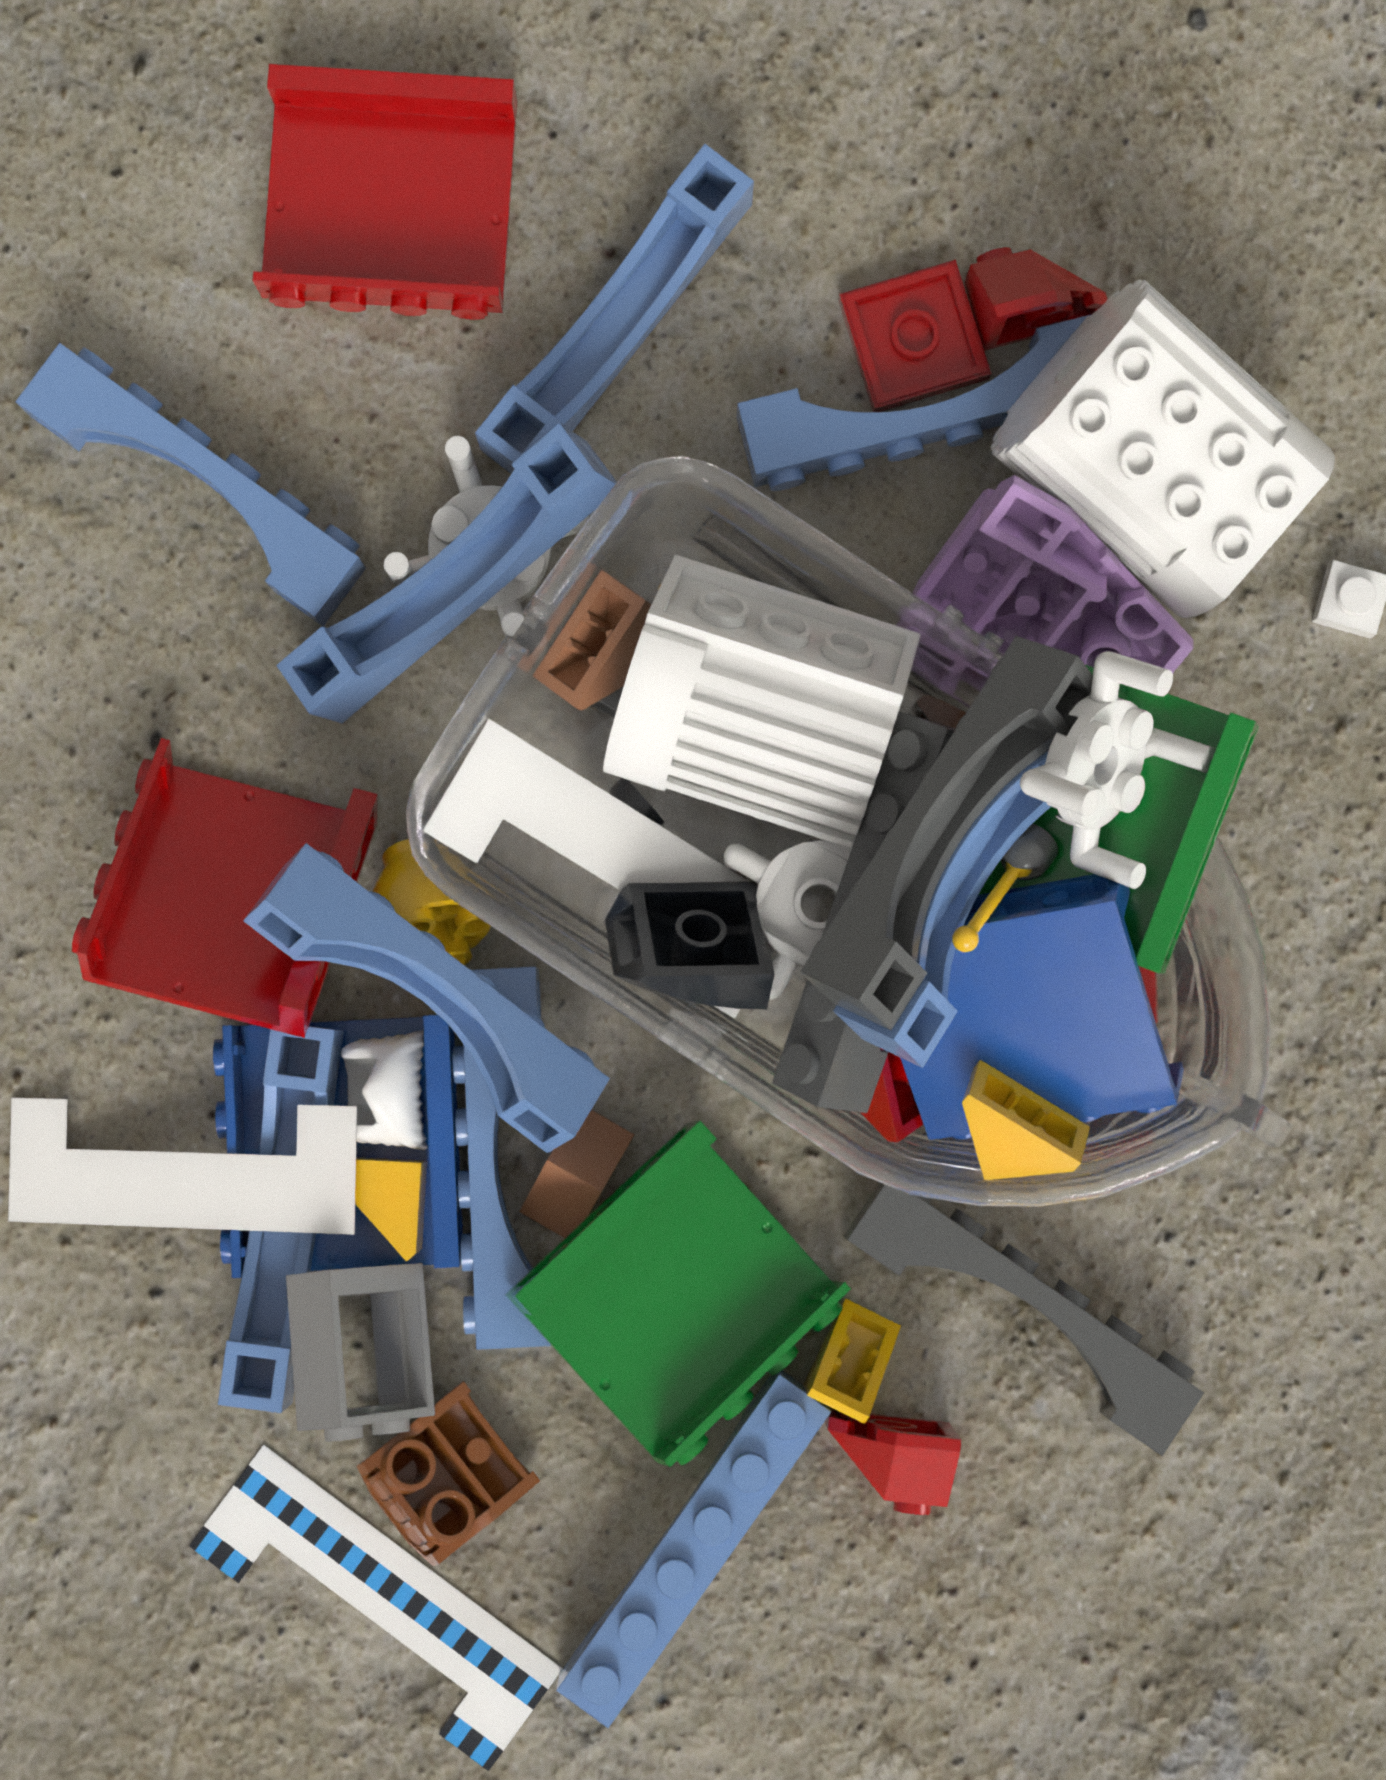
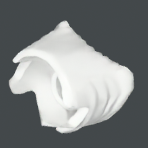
[341,1030,428,1150]

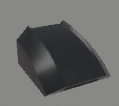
[605,882,775,1010]

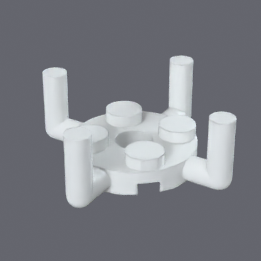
[384,436,589,647]
[1020,651,1216,889]
[723,837,856,1000]

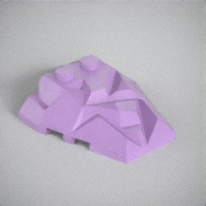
[897,475,1193,696]

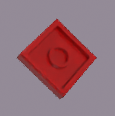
[838,259,991,412]

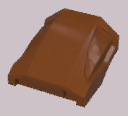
[357,1381,540,1566]

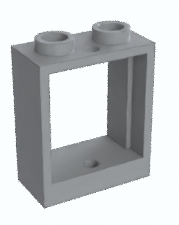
[286,1263,435,1442]

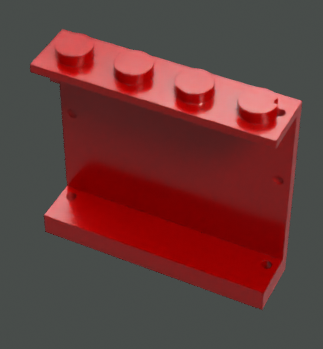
[252,64,517,320]
[72,738,378,1038]

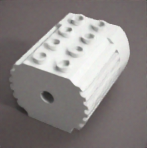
[991,279,1335,618]
[603,554,921,849]

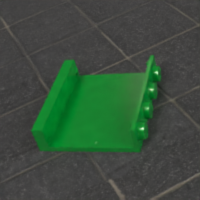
[978,665,1259,974]
[505,1120,851,1467]

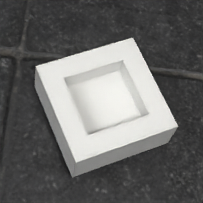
[1312,560,1386,639]

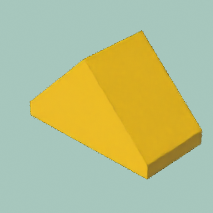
[962,1060,1090,1180]
[355,1157,427,1262]
[803,1298,901,1424]

